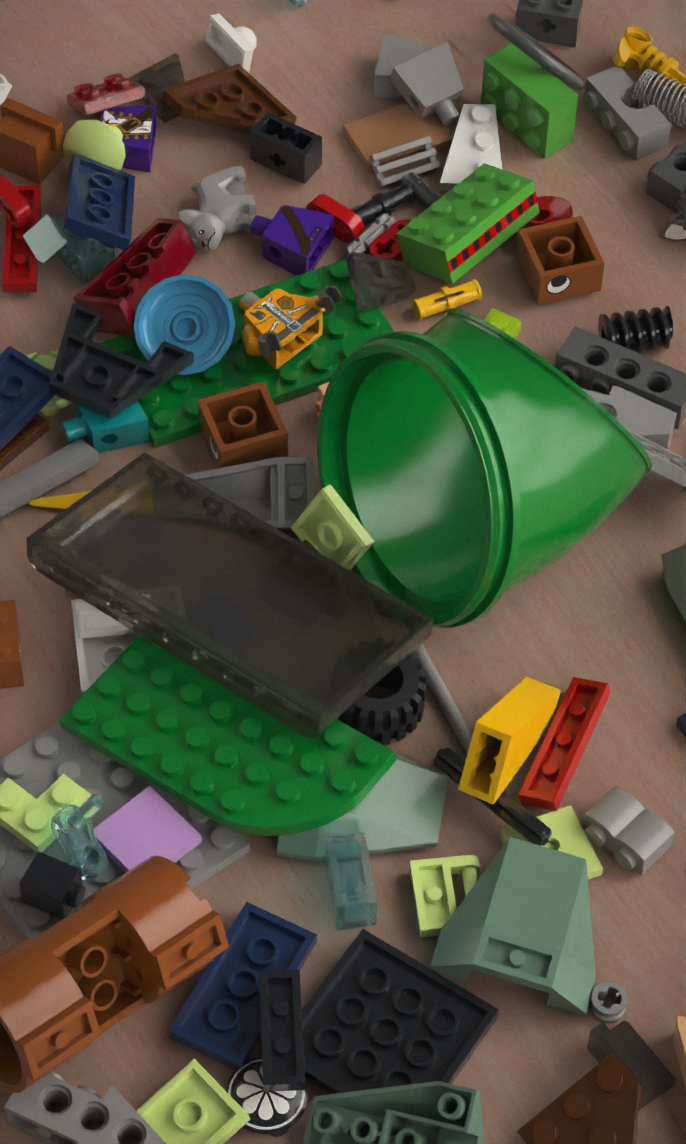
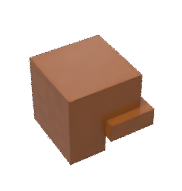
[0,98,65,184]

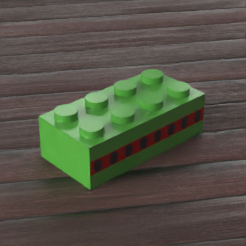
[396,163,540,284]

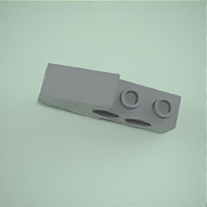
[582,385,677,449]

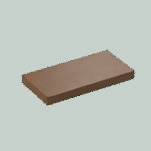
[343,94,469,174]

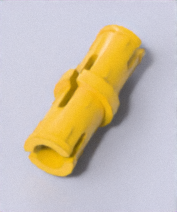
[412,279,483,320]

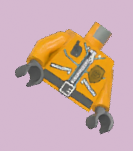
[239,285,343,370]

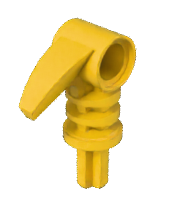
[612,26,686,97]

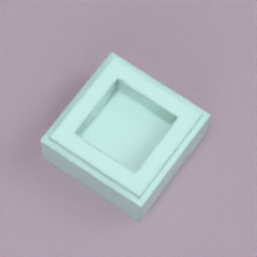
[23,215,68,263]

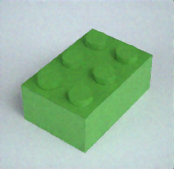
[481,43,578,159]

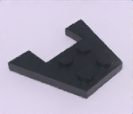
[49,303,194,419]

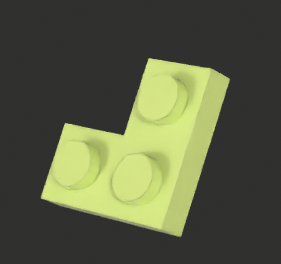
[0,774,93,853]

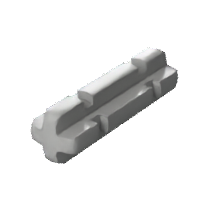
[345,213,396,263]

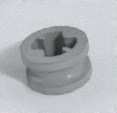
[590,981,628,1023]

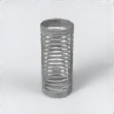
[631,69,686,129]

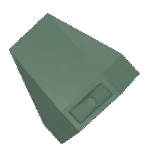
[277,752,449,861]
[430,837,596,1017]
[302,1081,485,1144]

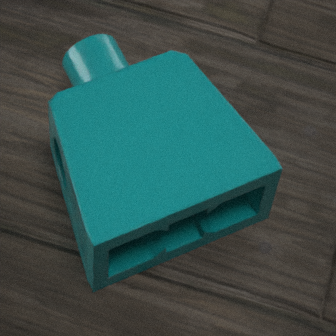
[61,401,150,453]

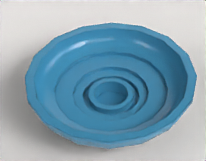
[133,274,235,376]

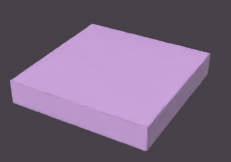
[90,786,202,873]

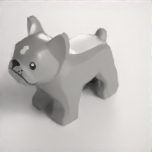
[178,166,256,250]

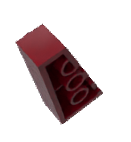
[73,218,196,338]

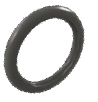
[487,12,586,90]

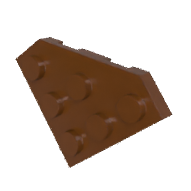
[162,64,297,132]
[517,1052,642,1144]

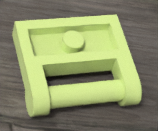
[409,855,481,938]

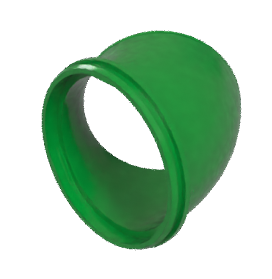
[317,308,652,628]

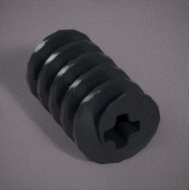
[598,306,673,353]

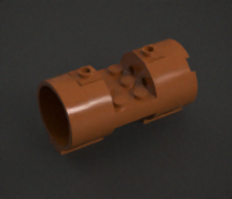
[0,856,229,1093]

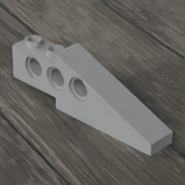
[4,1071,166,1144]

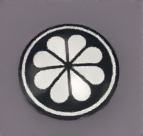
[225,1057,308,1137]

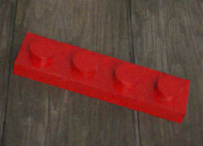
[2,185,42,293]
[518,677,611,811]

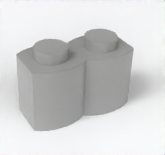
[583,786,675,875]

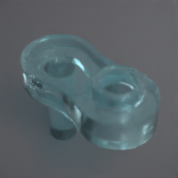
[51,794,108,881]

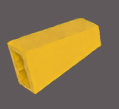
[458,677,561,804]

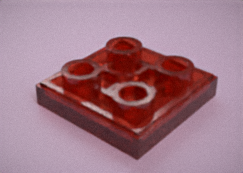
[66,73,146,115]

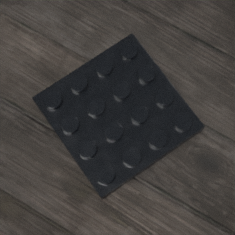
[302,929,499,1094]

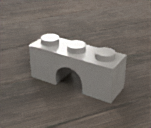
[583,66,671,160]

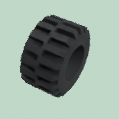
[331,641,426,745]

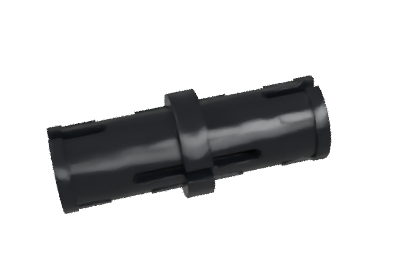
[350,183,414,226]

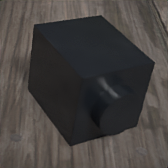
[19,851,86,920]

